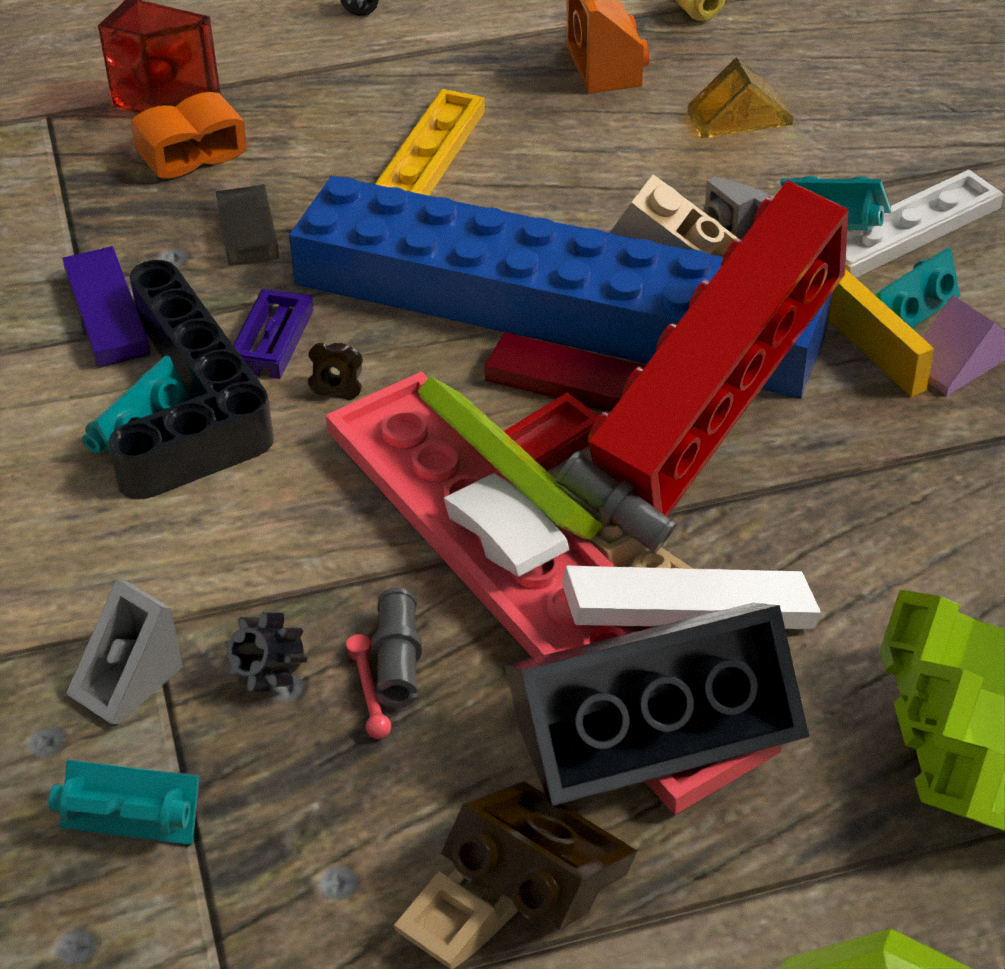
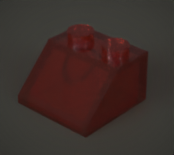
[98,0,221,113]

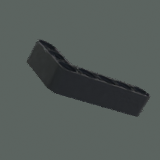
[108,260,274,499]

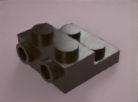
[441,781,638,930]

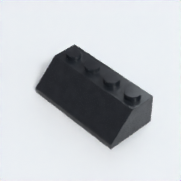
[505,602,809,806]

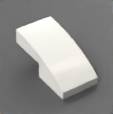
[444,473,570,577]

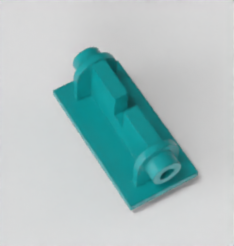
[780,176,891,231]
[873,247,960,328]
[82,356,192,453]
[48,759,200,845]

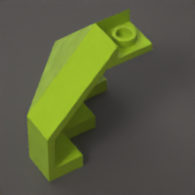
[879,589,1005,832]

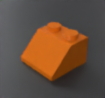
[566,0,649,94]

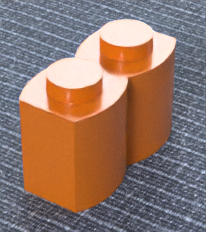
[131,92,247,178]

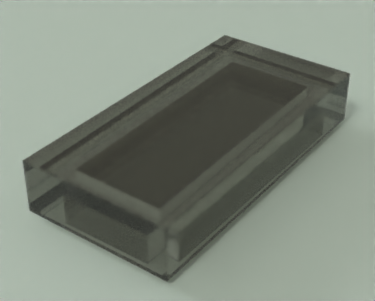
[215,184,279,266]

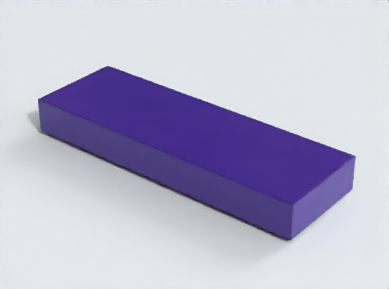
[62,246,151,367]

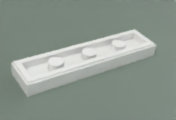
[845,170,1004,278]
[562,566,821,629]

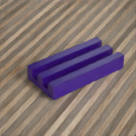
[233,289,314,379]

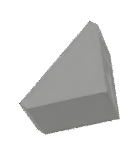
[66,579,183,724]

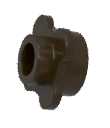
[308,343,363,399]

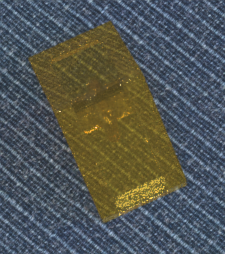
[688,57,793,139]

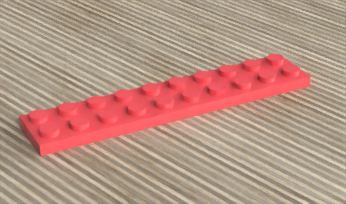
[325,371,782,815]

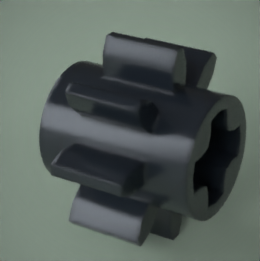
[224,612,307,692]

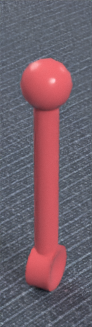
[346,634,391,739]

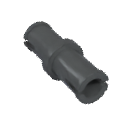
[556,450,677,554]
[371,588,422,708]

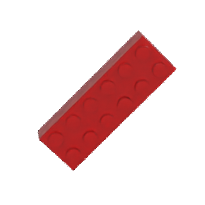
[588,180,848,517]

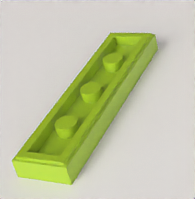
[418,376,604,540]

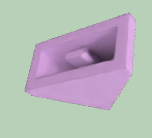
[923,295,1005,397]

